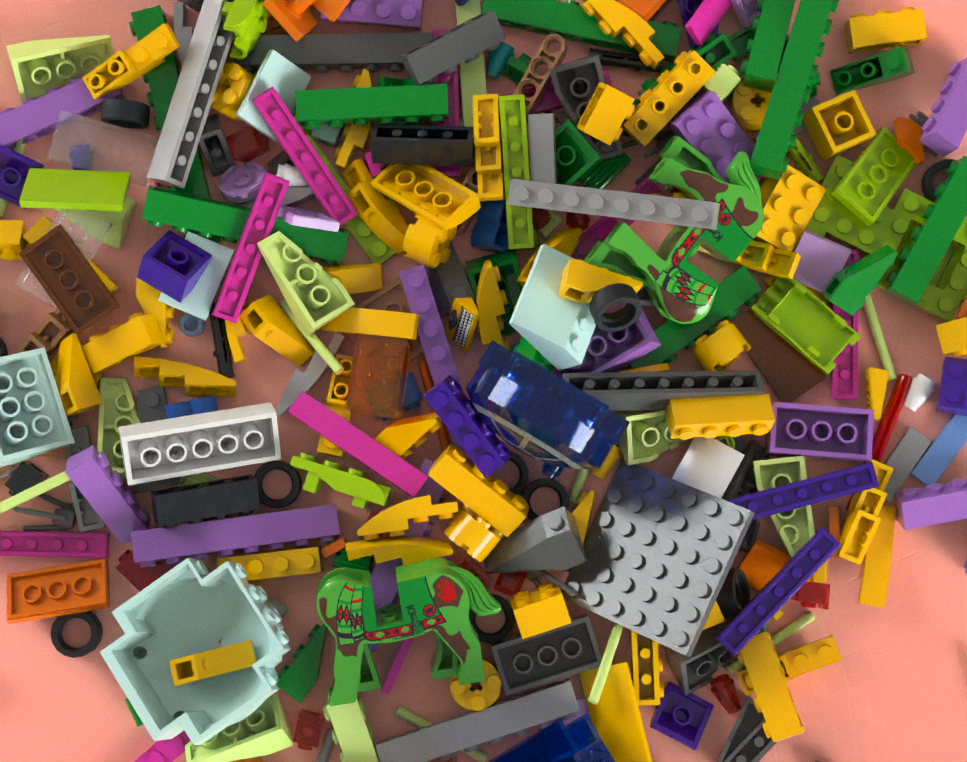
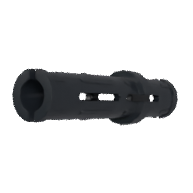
[588,48,663,74]
[209,303,235,378]

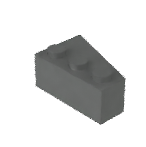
[717,695,777,762]

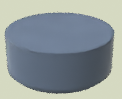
[179,313,205,337]

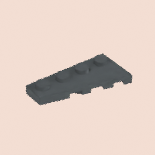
[134,385,182,494]

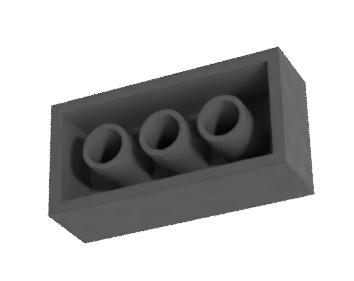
[491,614,602,696]

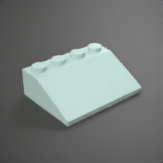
[509,244,596,370]
[0,347,75,467]

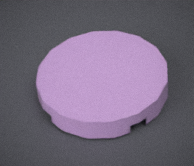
[219,162,266,203]

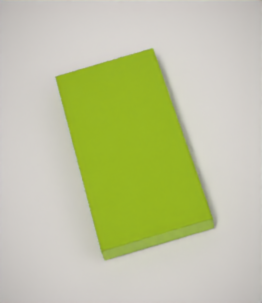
[831,126,916,227]
[19,168,131,212]

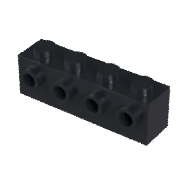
[370,124,475,167]
[150,474,260,529]

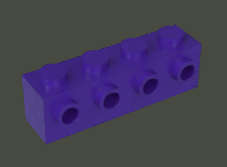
[423,375,511,478]

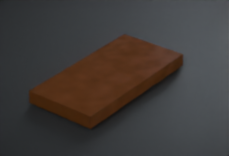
[19,224,121,336]
[730,308,827,403]

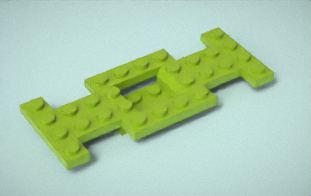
[796,154,967,322]

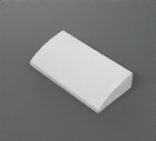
[671,437,745,498]

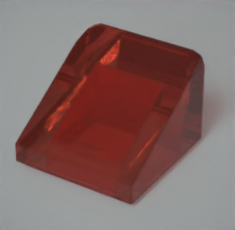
[493,571,527,597]

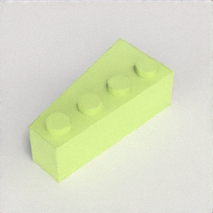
[323,686,380,762]

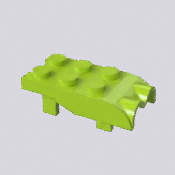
[221,0,271,59]
[751,277,861,376]
[290,452,392,509]

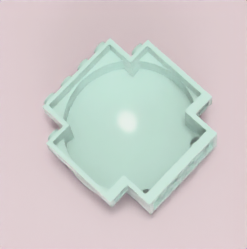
[100,558,290,745]

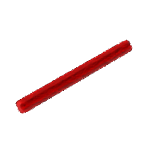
[846,374,913,511]

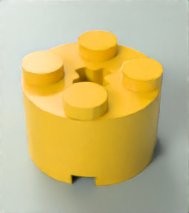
[211,63,255,121]
[729,80,772,132]
[403,214,457,268]
[692,320,751,371]
[443,504,504,563]
[450,657,501,711]

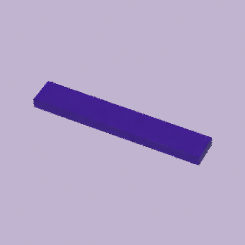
[726,462,879,520]
[715,527,841,656]

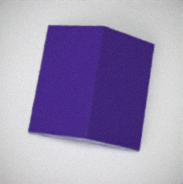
[0,144,45,209]
[650,682,714,750]

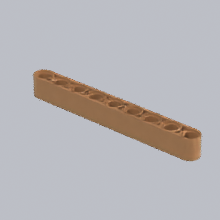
[456,34,567,235]

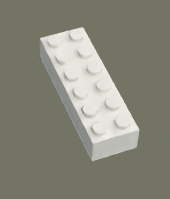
[118,402,281,485]

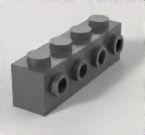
[400,11,506,85]

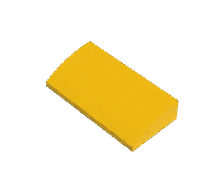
[370,164,481,230]
[579,662,652,762]

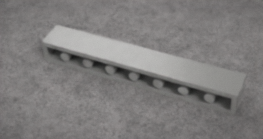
[147,0,234,189]
[508,179,720,230]
[375,678,580,762]

